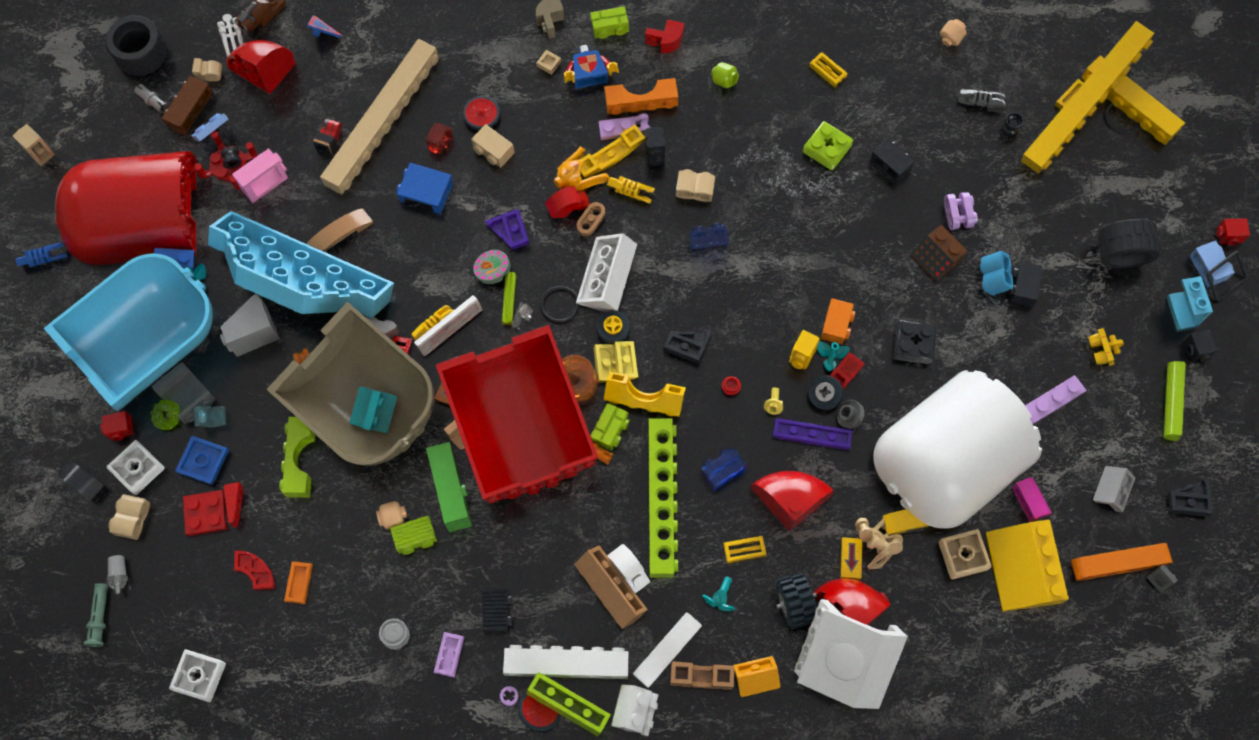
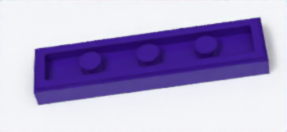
[772,418,853,451]

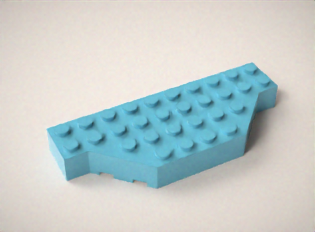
[208,211,394,318]

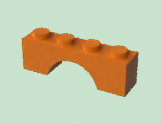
[604,78,678,115]

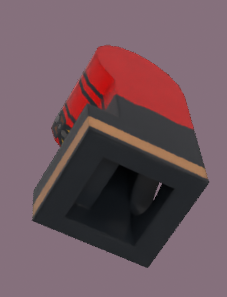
[313,118,342,155]

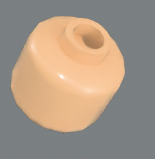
[940,19,967,47]
[376,501,407,529]

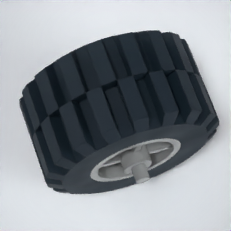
[776,573,817,629]

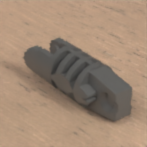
[958,90,1005,109]

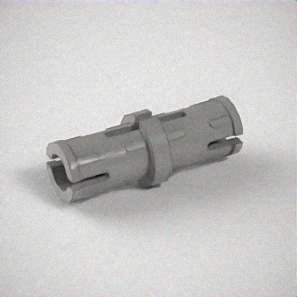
[134,84,168,114]

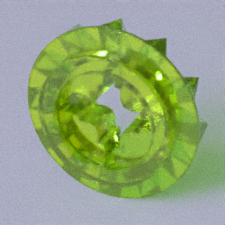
[150,399,181,430]

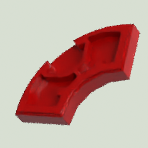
[234,551,275,590]

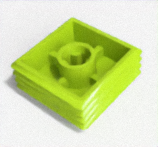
[803,121,853,170]

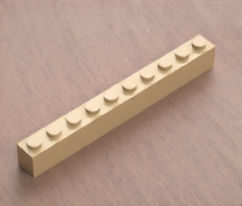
[320,39,439,194]

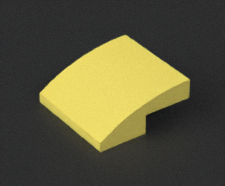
[593,341,638,383]

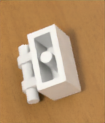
[611,685,658,736]

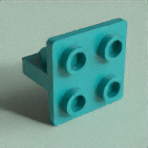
[350,386,397,433]

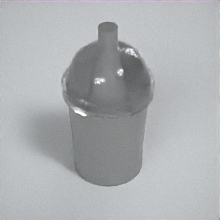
[106,555,128,594]

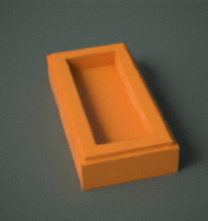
[284,561,313,604]

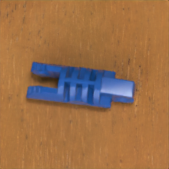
[15,242,68,267]

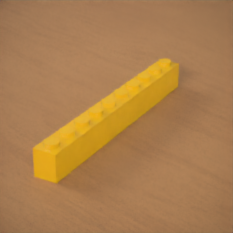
[1021,21,1154,174]

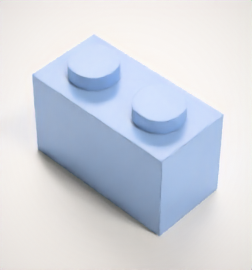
[1189,241,1235,288]

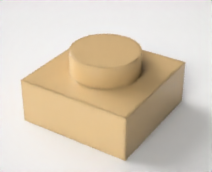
[536,50,561,75]

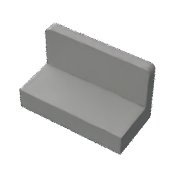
[1093,466,1135,512]

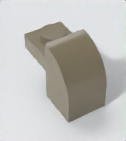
[536,0,564,39]

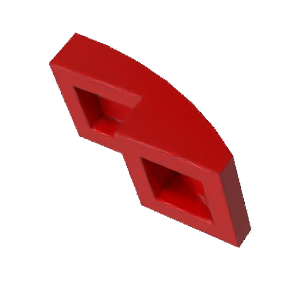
[830,352,865,390]

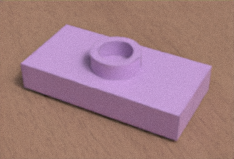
[434,632,465,678]

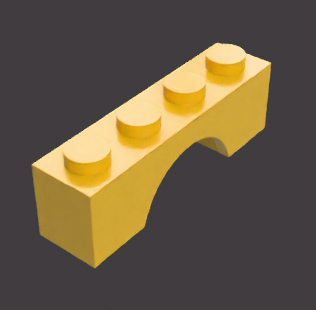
[604,372,686,416]

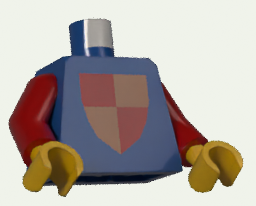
[564,45,619,89]

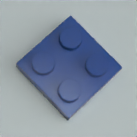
[175,436,229,486]

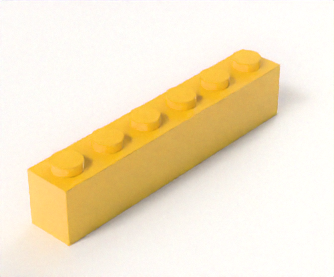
[1081,55,1185,145]

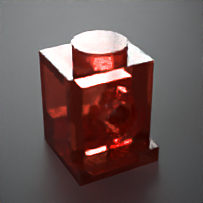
[425,122,454,153]

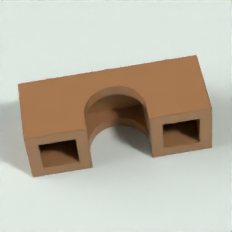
[670,662,734,690]

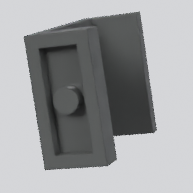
[151,362,215,424]

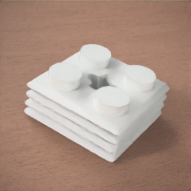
[107,440,165,495]
[169,650,226,702]

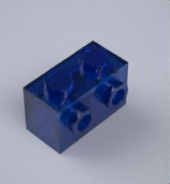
[689,223,729,251]

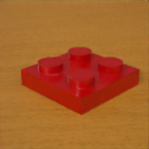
[183,490,227,536]

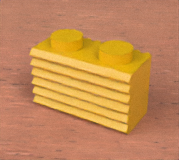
[789,330,819,370]

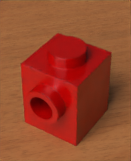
[1216,218,1250,245]
[100,411,134,441]

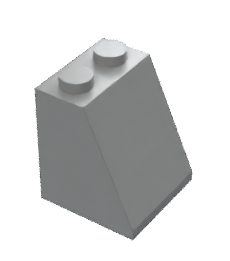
[220,294,280,357]

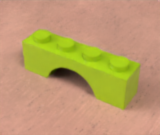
[279,417,315,498]

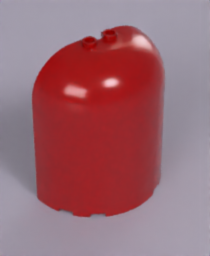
[55,151,197,265]

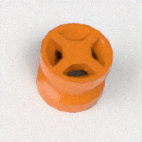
[293,348,310,364]

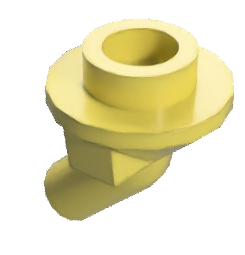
[764,388,783,415]

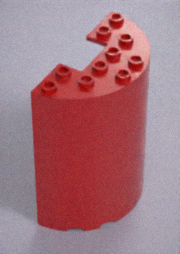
[436,325,598,503]

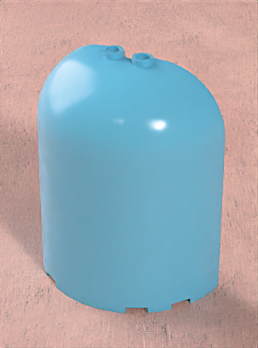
[44,254,213,411]

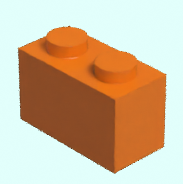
[821,298,855,345]

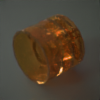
[562,355,598,402]

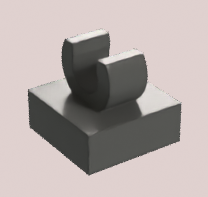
[1147,564,1178,593]

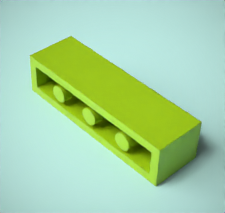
[526,672,611,736]

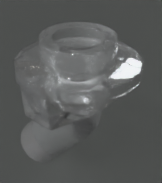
[511,302,533,329]

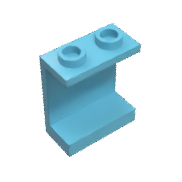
[1166,276,1213,332]

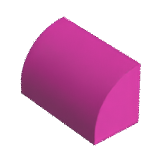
[1012,477,1052,522]

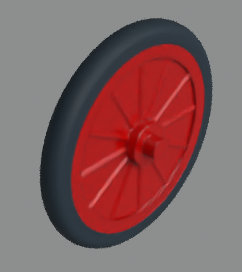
[463,96,500,130]
[518,692,561,731]

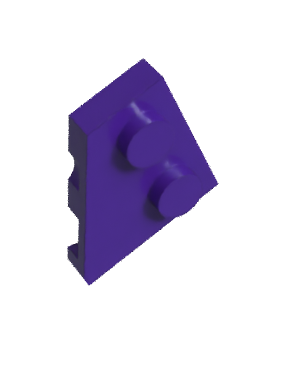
[485,209,530,250]

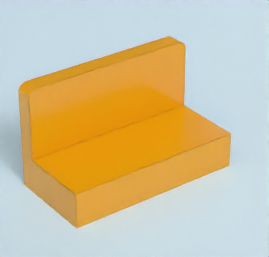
[733,656,780,697]

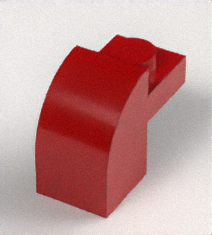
[645,20,685,53]
[545,186,590,218]

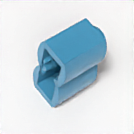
[980,251,1013,295]

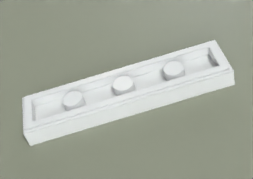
[414,296,483,357]
[633,612,702,688]

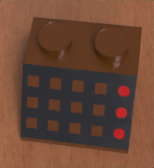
[910,225,967,282]

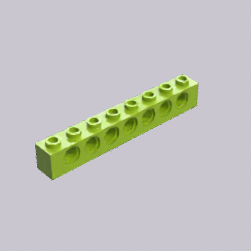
[649,419,678,578]

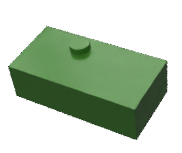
[426,442,472,532]

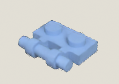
[191,113,228,142]

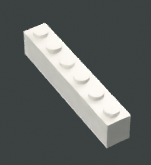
[503,645,629,679]

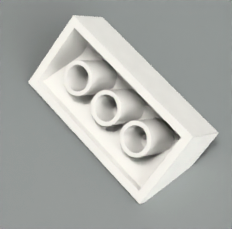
[576,234,637,312]

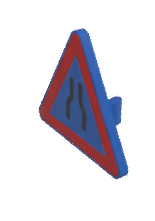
[307,15,342,38]

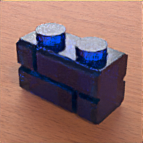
[701,448,747,491]

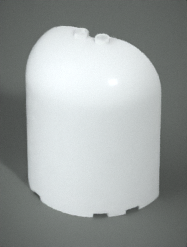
[874,370,1042,528]

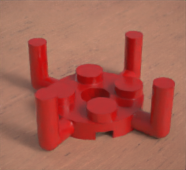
[194,131,258,190]

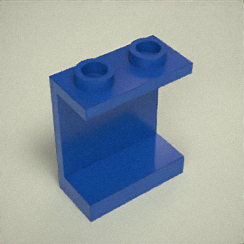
[396,163,453,214]

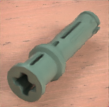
[84,584,108,647]

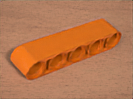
[1071,543,1173,581]

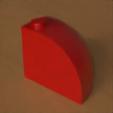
[226,40,296,94]
[750,471,835,532]
[813,578,891,626]

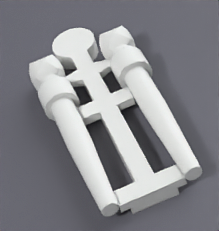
[217,14,243,57]

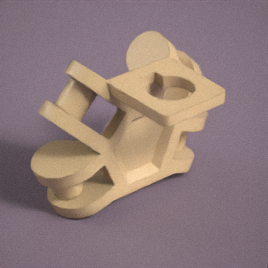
[855,518,903,569]

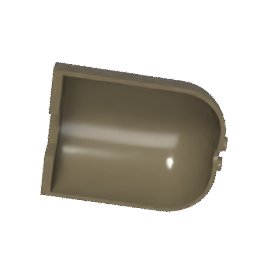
[267,302,434,466]

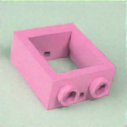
[232,148,288,203]

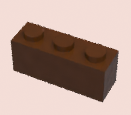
[162,76,213,135]

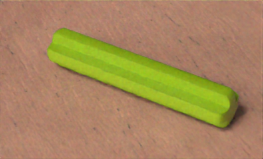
[502,272,516,325]

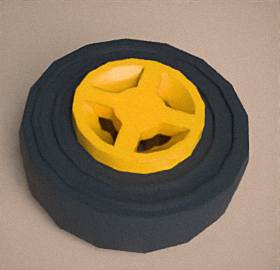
[596,310,630,344]

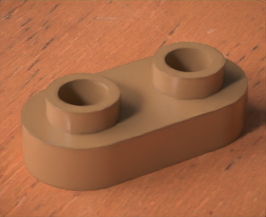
[577,202,605,236]

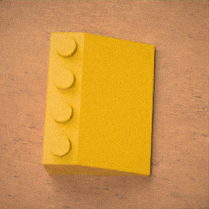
[985,520,1068,612]

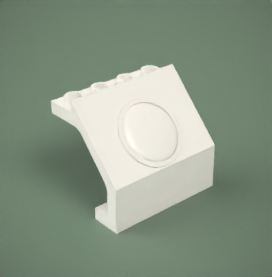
[794,599,908,709]

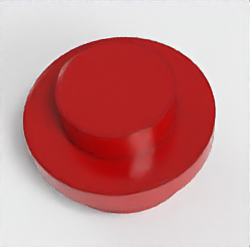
[722,376,741,395]

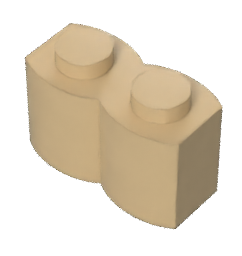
[675,169,715,202]
[109,494,150,540]

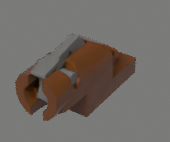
[234,0,286,33]

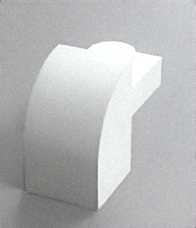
[607,544,650,593]

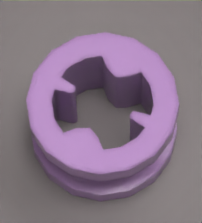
[500,686,519,706]

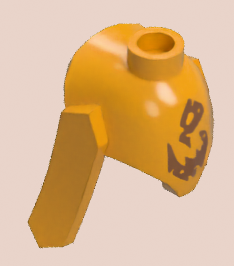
[553,146,609,191]

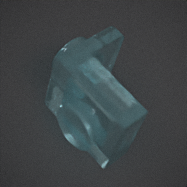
[194,406,226,428]

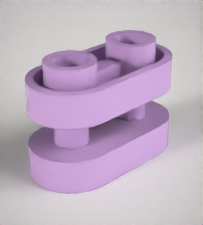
[944,192,977,230]

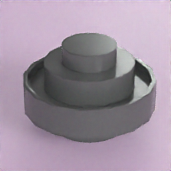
[837,400,864,429]

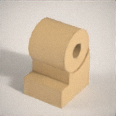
[192,58,222,82]

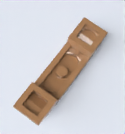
[306,208,373,254]

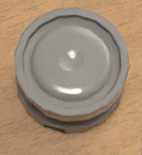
[379,618,410,650]

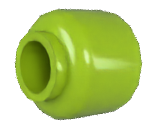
[711,62,739,88]

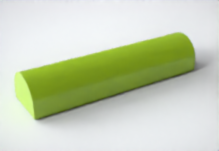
[1164,361,1186,441]

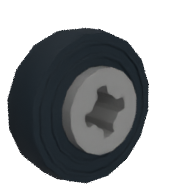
[808,376,843,410]

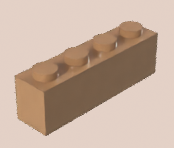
[574,546,648,629]

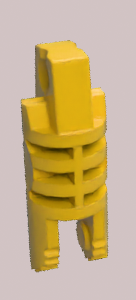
[607,176,655,204]
[411,305,454,341]

